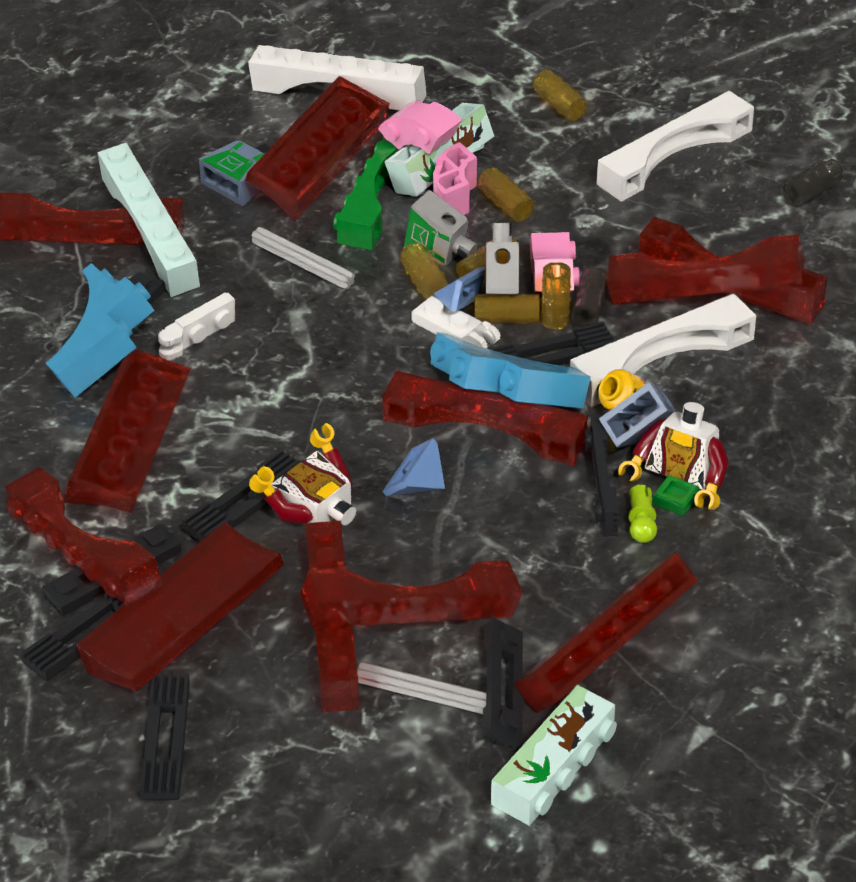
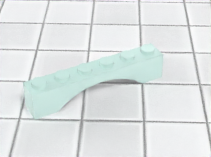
[98,143,200,297]

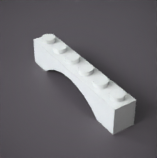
[248,45,426,110]
[597,91,754,202]
[570,293,756,407]

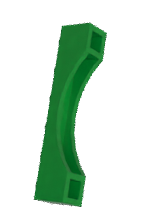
[333,137,406,251]

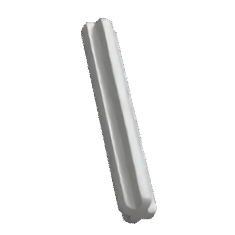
[251,227,355,289]
[356,662,487,714]

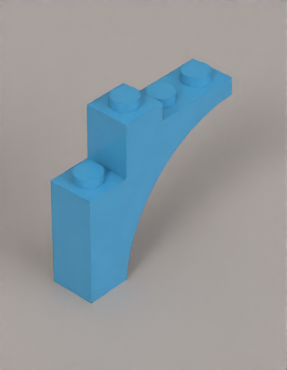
[46,263,155,398]
[430,332,591,408]

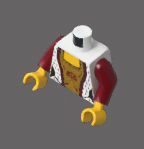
[618,402,729,510]
[249,423,356,530]

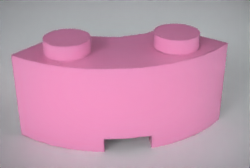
[378,100,462,154]
[433,142,477,215]
[529,232,579,292]

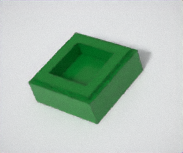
[652,475,699,516]

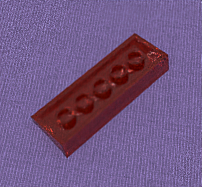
[246,76,390,222]
[63,348,191,513]
[76,522,284,691]

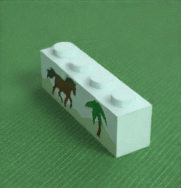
[385,103,494,197]
[491,685,617,826]

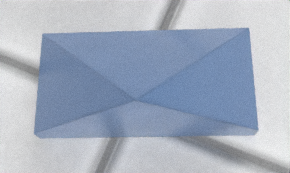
[433,267,486,312]
[382,438,445,496]

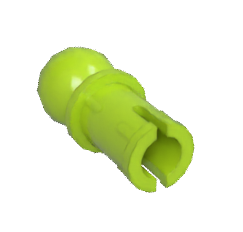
[628,485,657,543]

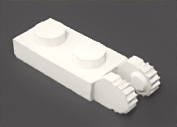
[158,292,235,361]
[412,296,500,348]

